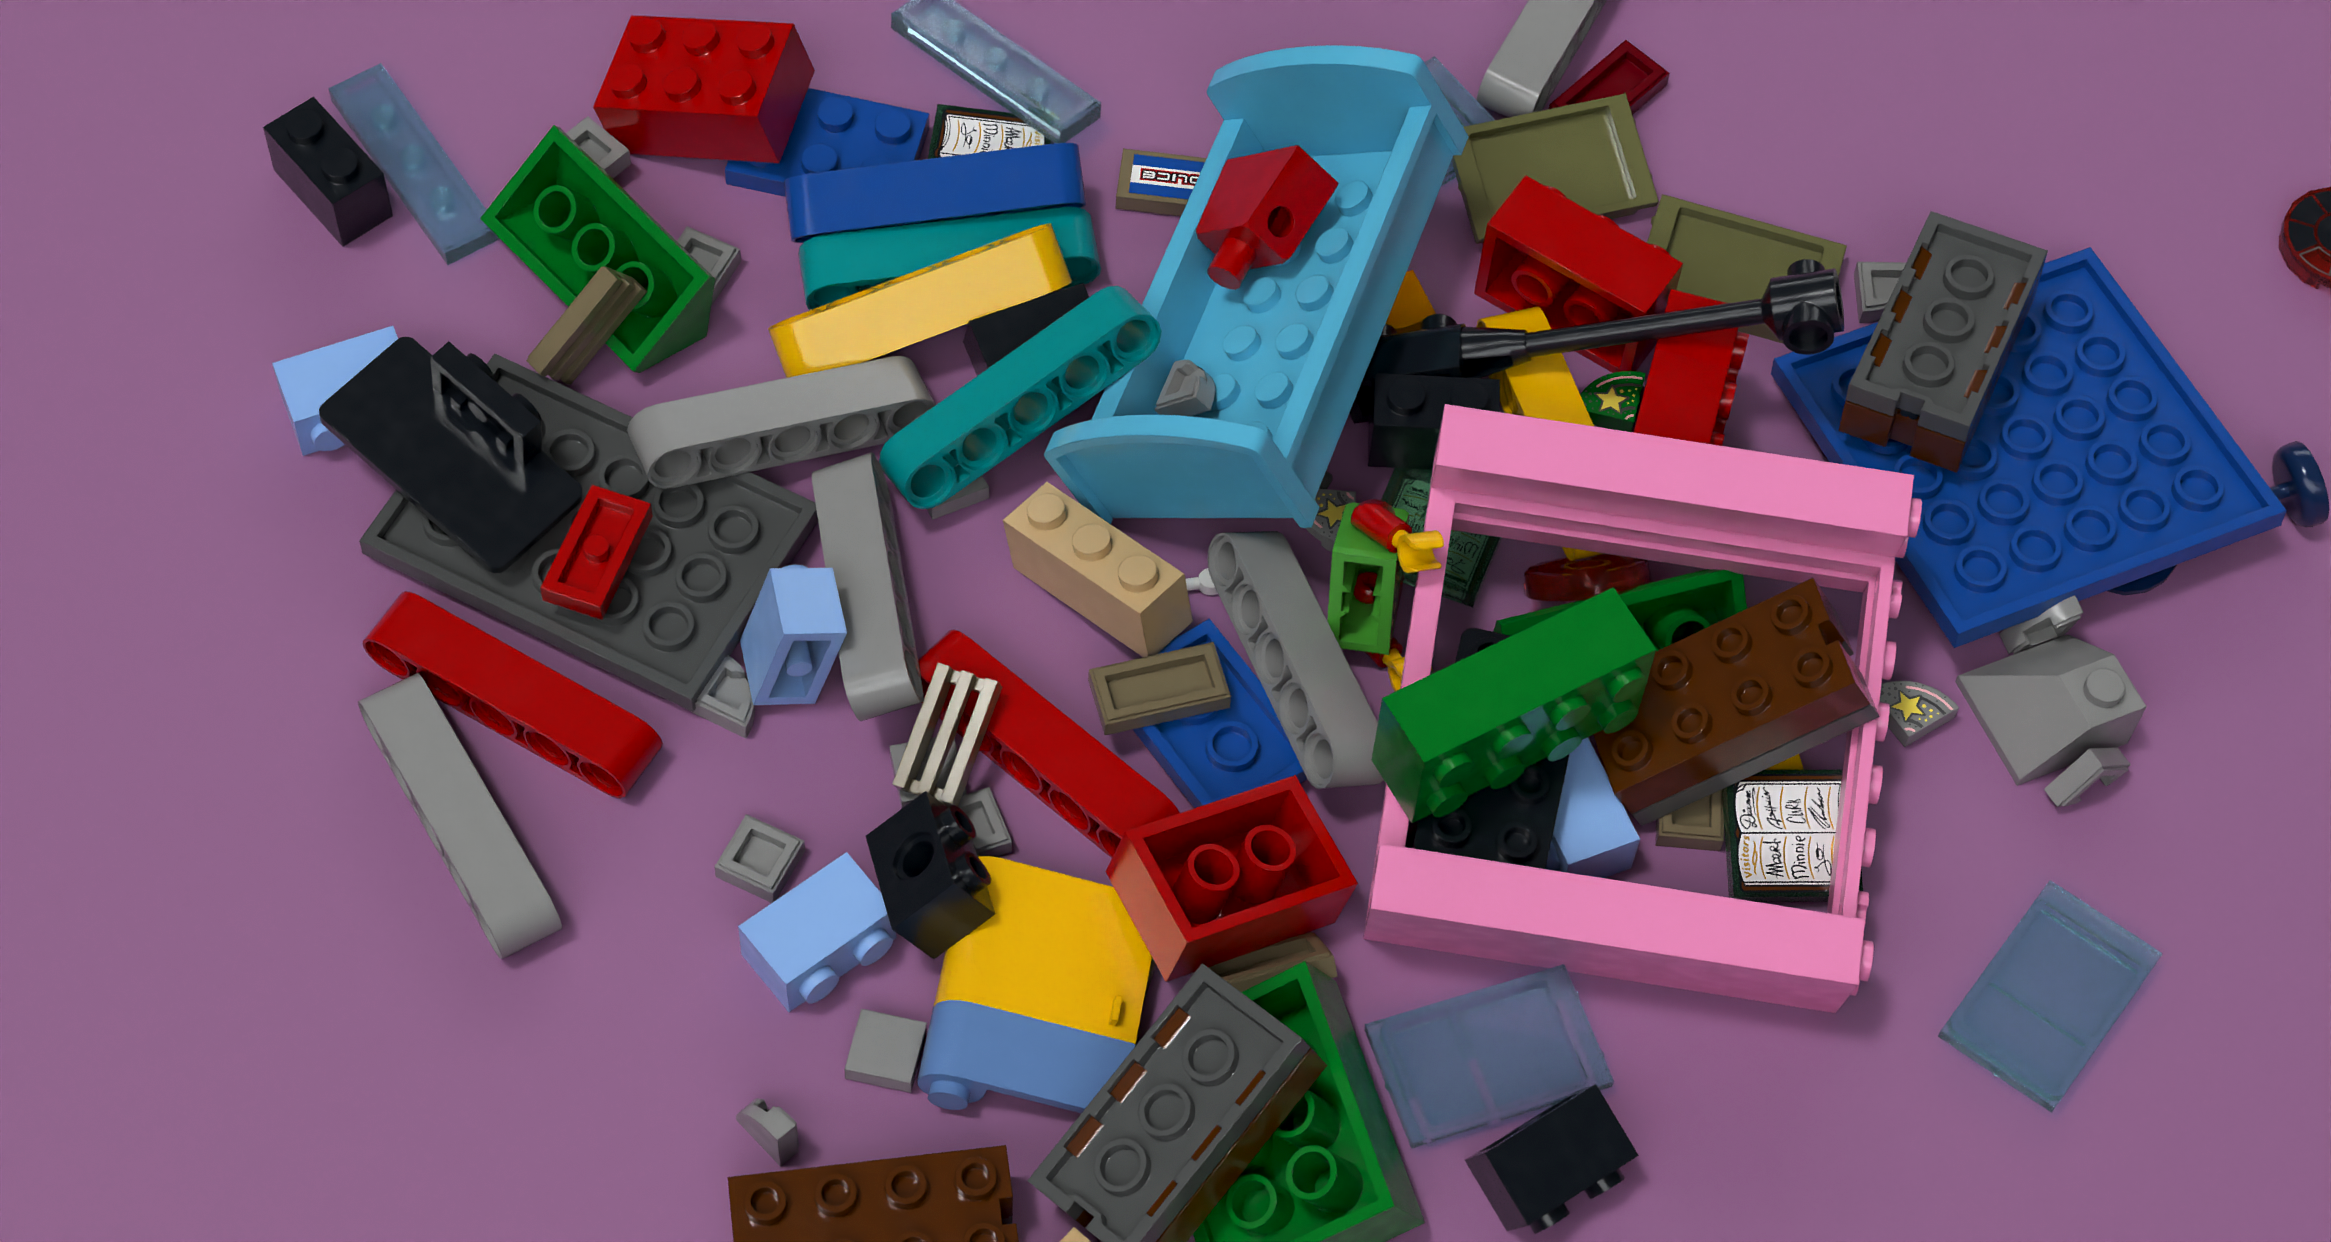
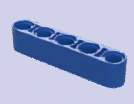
[784,143,1086,243]

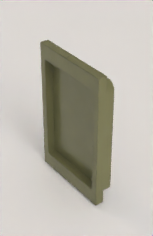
[1452,93,1659,244]
[1647,194,1847,344]

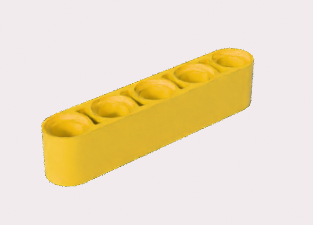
[768,223,1072,378]
[1476,306,1604,561]

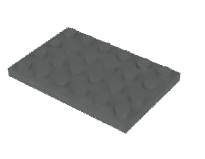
[359,353,818,712]

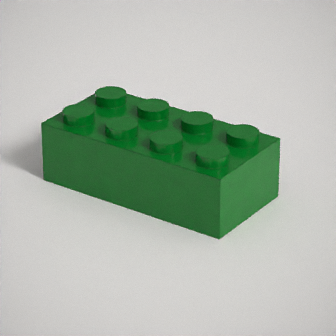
[1371,587,1657,823]

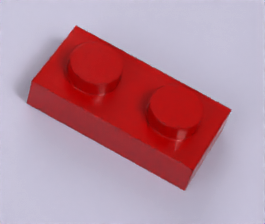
[540,485,653,620]

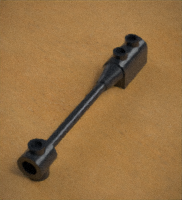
[1350,259,1844,424]

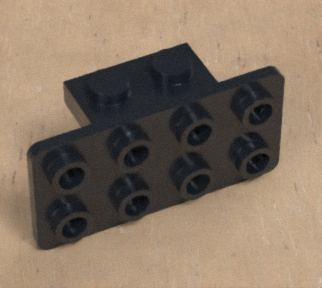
[319,337,582,573]
[1413,628,1570,869]

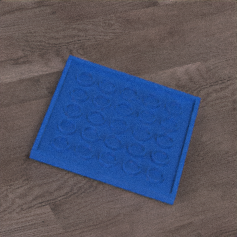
[1771,247,2287,648]

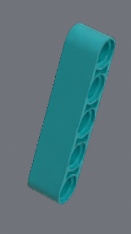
[798,207,1101,310]
[879,286,1161,509]

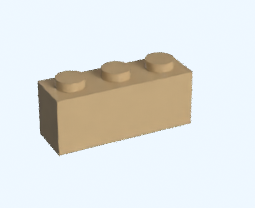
[1003,482,1193,657]

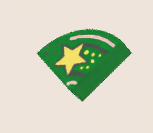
[1580,371,1646,432]

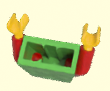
[1327,499,1444,692]

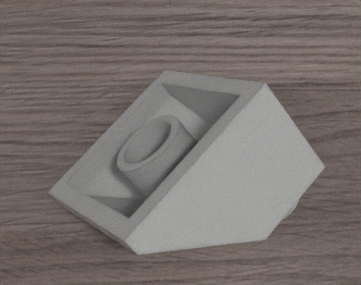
[1955,634,2147,786]

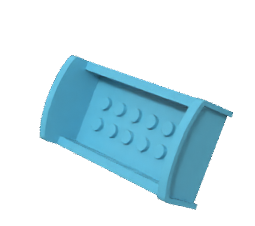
[1044,45,1469,528]

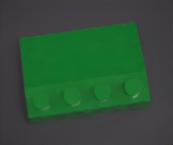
[1135,961,1425,1242]

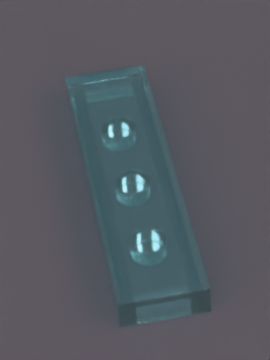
[891,0,1101,143]
[328,63,500,266]

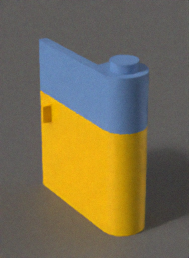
[917,856,1152,1113]

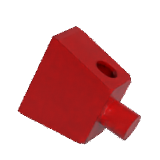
[1196,145,1339,290]

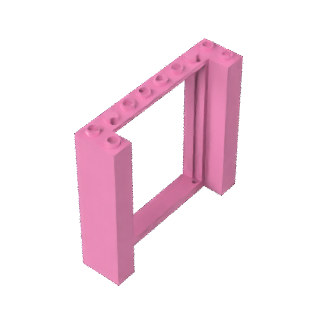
[1363,404,1922,1013]

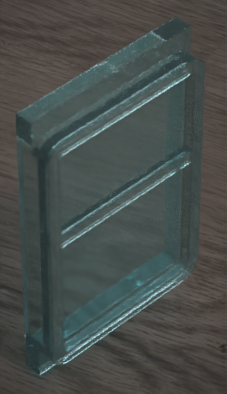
[1938,880,2163,1113]
[1364,964,1614,1149]

